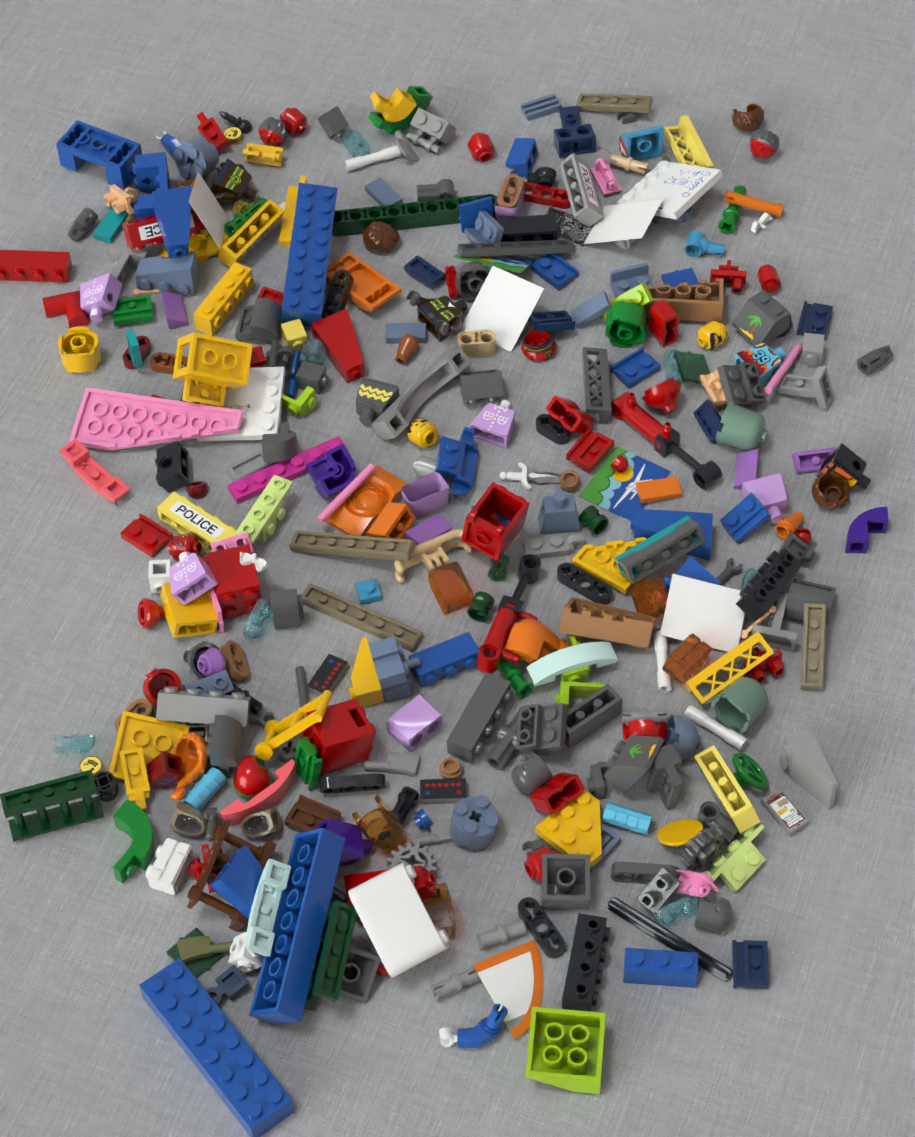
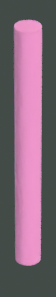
[764,344,802,394]
[316,464,376,524]

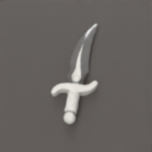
[499,462,560,491]

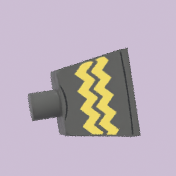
[356,377,399,425]

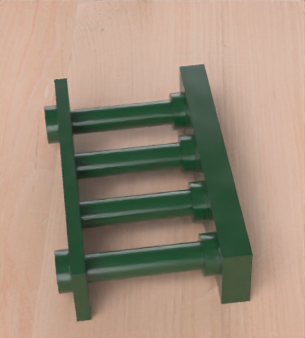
[0,769,104,842]
[304,900,357,1011]

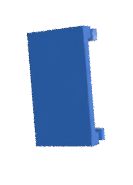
[505,138,539,178]

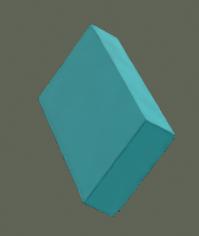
[93,208,128,243]
[125,329,143,369]

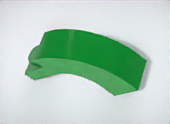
[368,86,433,135]
[113,799,155,883]

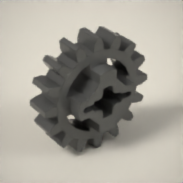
[681,826,726,870]

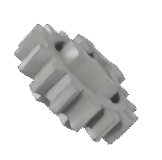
[387,842,437,876]

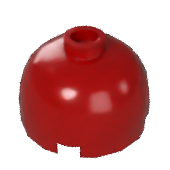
[622,719,667,748]

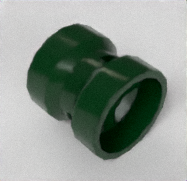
[579,505,609,535]
[467,591,495,622]

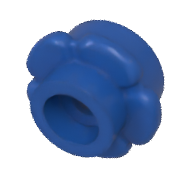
[413,809,433,830]

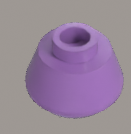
[197,647,226,676]

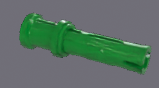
[718,185,746,234]
[224,198,267,237]
[498,658,534,698]

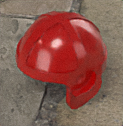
[142,668,181,706]

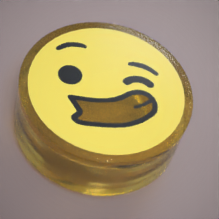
[223,127,242,144]
[233,200,249,216]
[79,756,103,777]

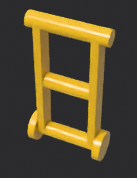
[255,690,332,760]

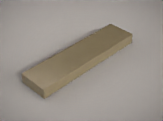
[576,93,653,113]
[801,603,827,690]

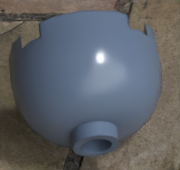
[664,714,701,760]

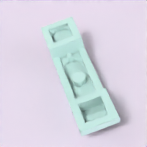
[527,642,618,687]
[246,859,291,957]

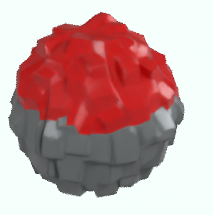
[258,117,287,147]
[749,129,780,160]

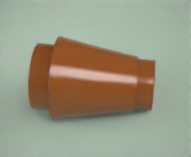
[395,334,419,365]

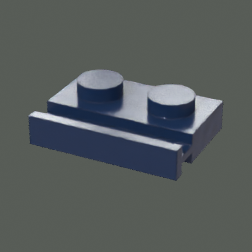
[796,301,833,340]
[528,310,576,332]
[732,940,769,989]

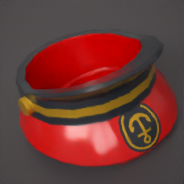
[521,329,557,361]

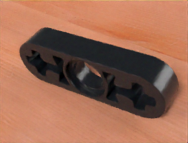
[322,269,354,319]
[557,563,612,605]
[319,773,386,794]
[518,897,565,958]

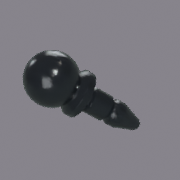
[219,111,252,134]

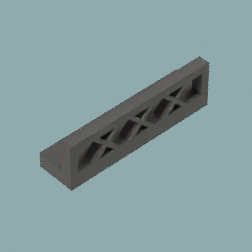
[582,347,611,424]

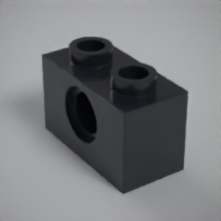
[155,441,190,493]

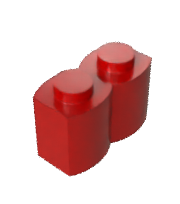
[649,299,680,347]
[546,396,594,434]
[530,772,585,814]

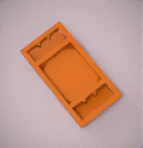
[326,251,402,312]
[325,466,407,536]

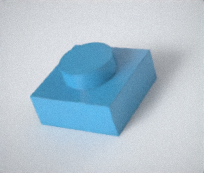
[355,579,382,605]

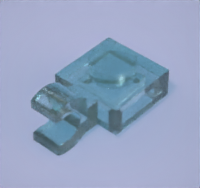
[54,735,95,753]

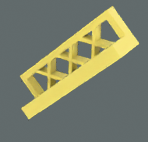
[664,115,714,168]

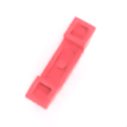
[59,438,130,503]
[220,759,297,826]

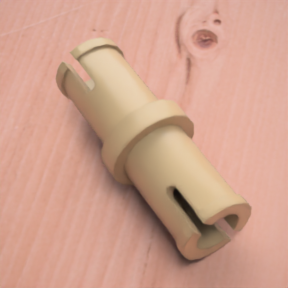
[609,153,649,175]

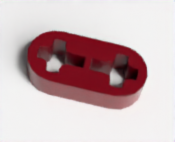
[123,336,151,370]

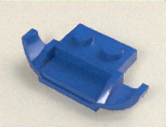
[435,427,479,497]

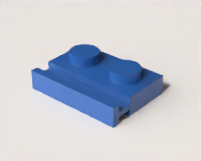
[531,253,579,291]
[610,348,661,389]
[720,492,771,544]

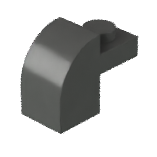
[262,423,298,462]

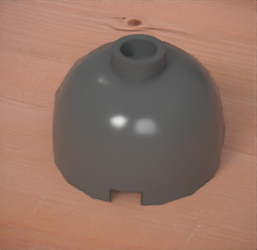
[455,262,490,302]

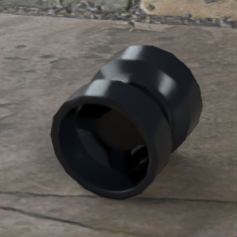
[94,771,119,802]

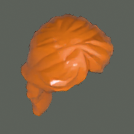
[170,732,210,801]

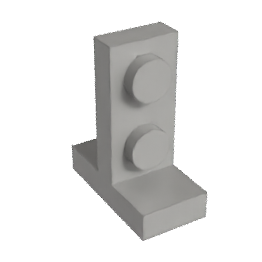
[109,244,148,286]
[777,366,834,411]
[752,593,798,652]

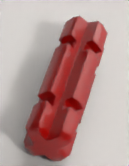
[445,265,460,299]

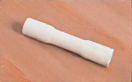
[344,145,401,171]
[653,631,672,693]
[684,705,748,751]

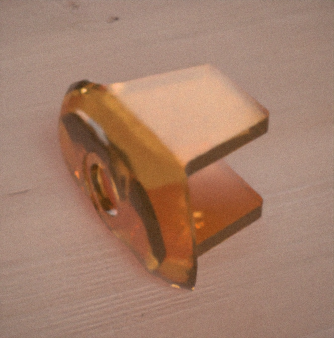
[352,795,407,854]

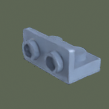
[464,211,504,243]
[610,263,654,298]
[183,669,234,695]

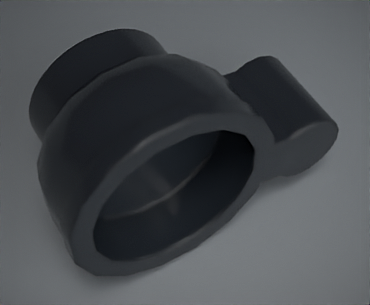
[527,167,557,187]

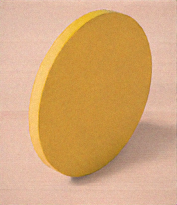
[657,819,704,847]

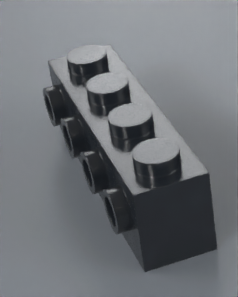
[736,547,802,622]
[562,913,611,1012]

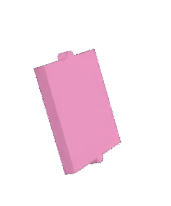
[208,588,225,633]

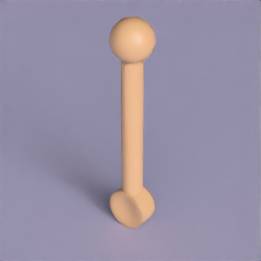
[132,289,172,296]
[740,605,776,639]

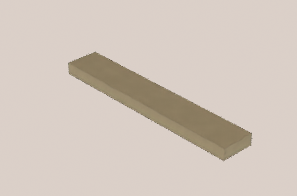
[289,531,416,561]
[302,583,423,653]

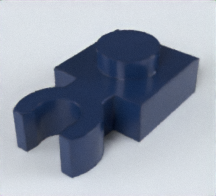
[206,965,250,1007]

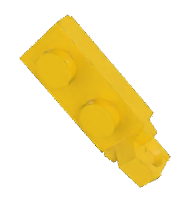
[119,747,150,811]

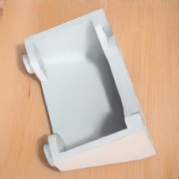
[348,861,450,978]

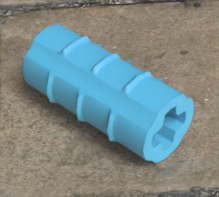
[181,767,227,811]
[603,802,653,835]

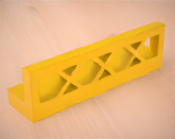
[279,175,307,247]
[684,632,774,705]

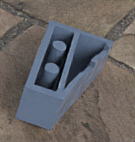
[135,252,200,296]

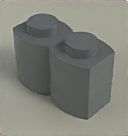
[270,589,304,629]

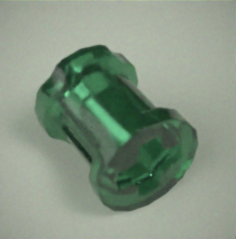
[488,554,510,582]

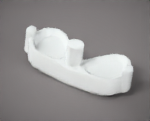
[751,212,772,233]
[240,552,268,572]

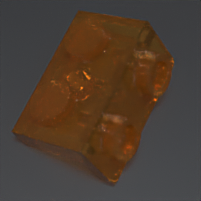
[630,576,668,617]

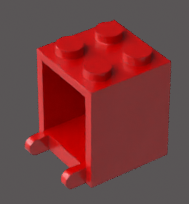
[461,482,529,562]
[200,544,263,619]
[301,698,376,777]

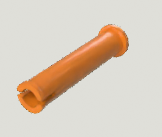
[723,190,783,218]

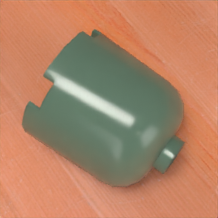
[715,402,768,451]
[711,677,768,734]

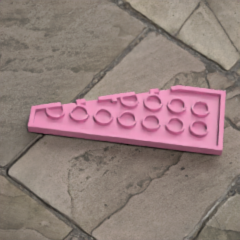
[69,387,244,451]

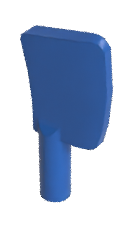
[286,351,301,399]

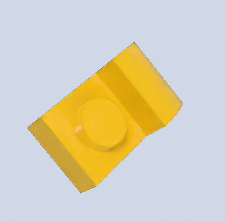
[370,87,417,122]

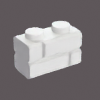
[146,838,194,895]

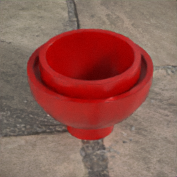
[642,377,681,414]

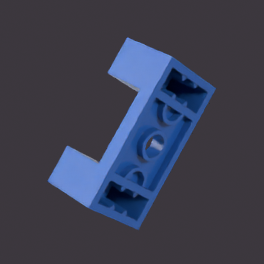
[56,120,142,190]
[132,152,170,219]

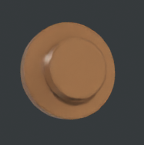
[559,470,580,491]
[439,757,462,779]

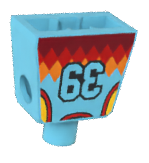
[734,343,785,387]

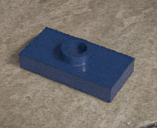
[559,106,581,128]
[404,255,446,290]
[693,400,724,444]

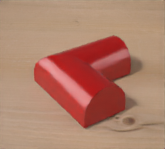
[42,291,89,328]

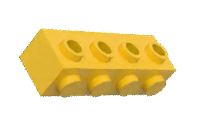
[193,262,254,336]

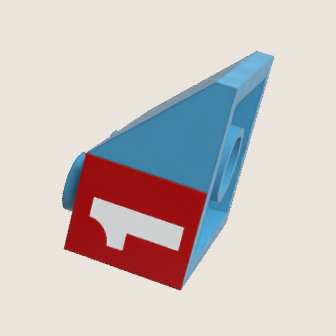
[619,126,664,161]

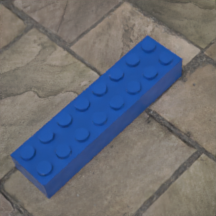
[280,183,338,327]
[249,828,345,1025]
[139,958,295,1137]

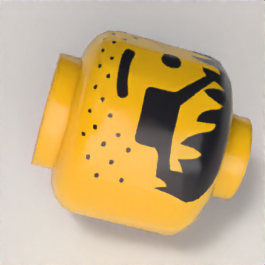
[697,321,728,351]
[407,418,438,448]

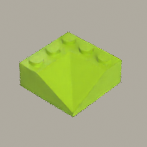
[525,1007,606,1094]

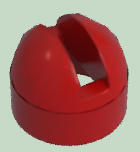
[610,454,629,473]
[795,528,812,545]

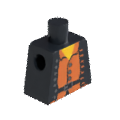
[816,443,871,490]

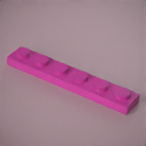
[227,436,348,504]

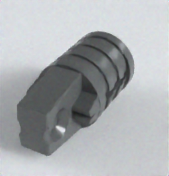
[67,208,98,242]
[857,345,894,375]

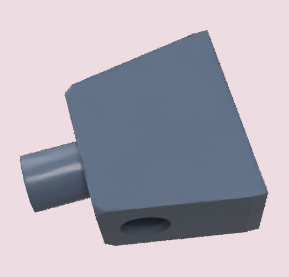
[538,491,580,534]

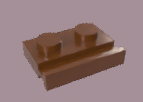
[284,794,341,832]

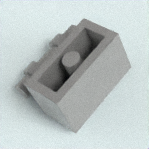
[407,108,457,154]

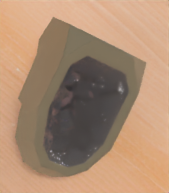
[170,802,207,836]
[240,807,282,838]

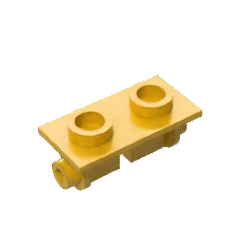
[243,143,283,167]

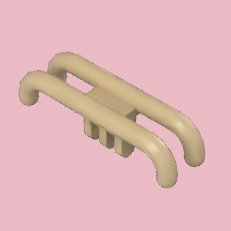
[394,529,473,583]

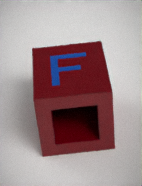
[146,751,184,789]

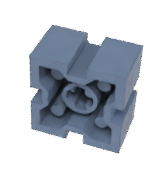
[368,636,421,703]

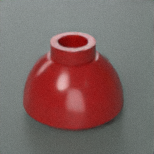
[138,598,165,628]

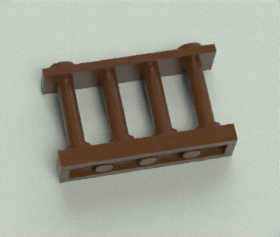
[187,819,277,932]

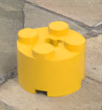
[58,326,102,373]

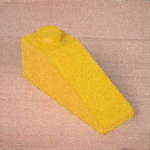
[348,637,384,707]

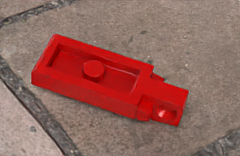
[196,111,231,153]

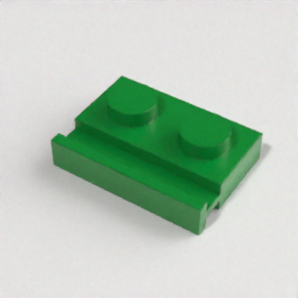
[112,295,154,326]
[295,737,322,791]

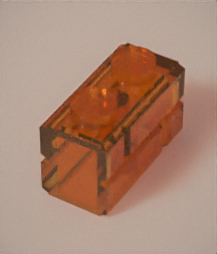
[662,633,712,684]

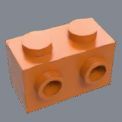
[366,502,416,539]

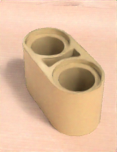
[457,330,496,358]

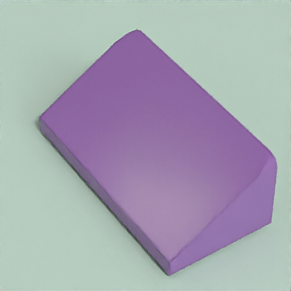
[160,291,188,329]
[791,447,835,473]
[734,449,759,489]
[404,514,453,546]

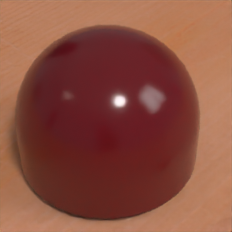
[186,481,208,499]

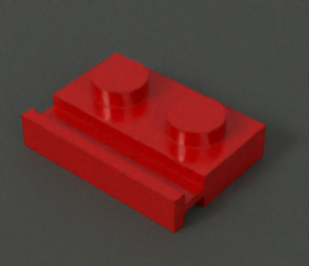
[566,428,614,473]
[120,514,173,558]

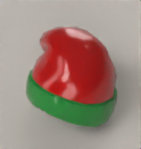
[233,755,275,800]

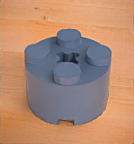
[173,136,219,180]
[449,795,499,851]

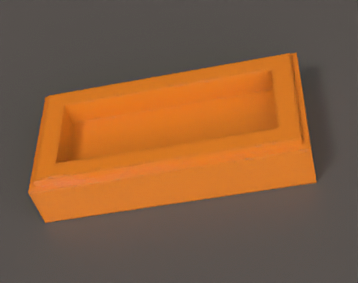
[636,476,682,504]

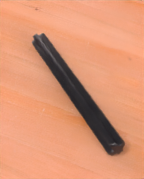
[607,897,732,981]

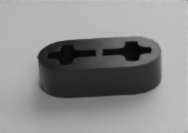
[536,414,570,445]

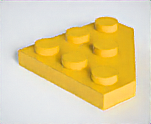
[158,229,231,263]
[572,537,647,595]
[109,711,190,781]
[535,789,602,868]

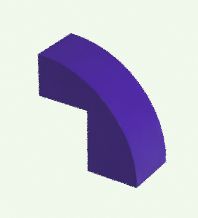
[845,507,889,553]

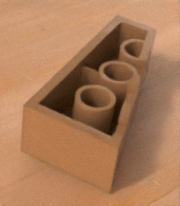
[643,278,723,322]
[559,597,657,649]

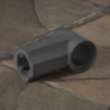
[417,179,455,201]
[697,801,741,845]

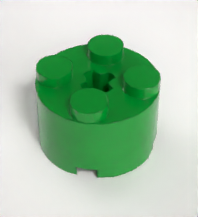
[605,301,647,348]

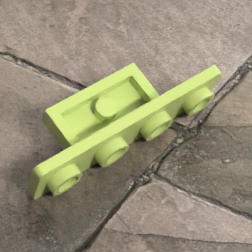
[234,475,292,544]
[705,823,766,892]

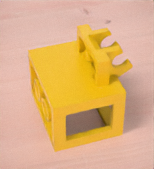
[173,332,253,407]

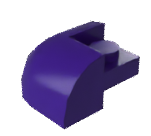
[305,444,356,499]

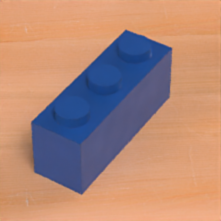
[409,632,479,688]
[623,948,698,988]

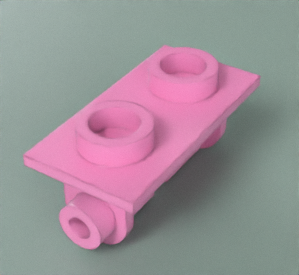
[590,158,622,195]
[675,869,719,897]

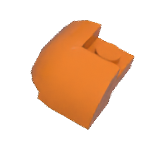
[505,618,559,664]

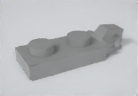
[523,533,584,559]

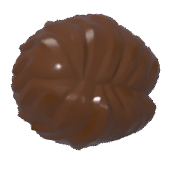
[732,104,764,132]
[363,221,400,254]
[811,473,850,510]

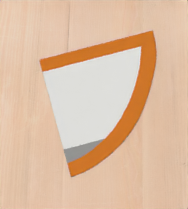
[473,940,543,1039]

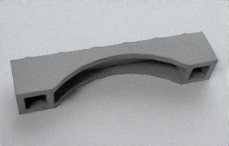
[371,346,471,441]

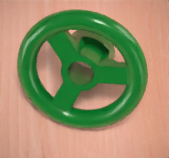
[732,752,768,790]

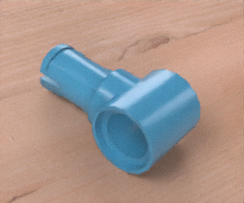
[685,231,725,257]

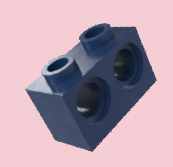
[554,124,596,158]

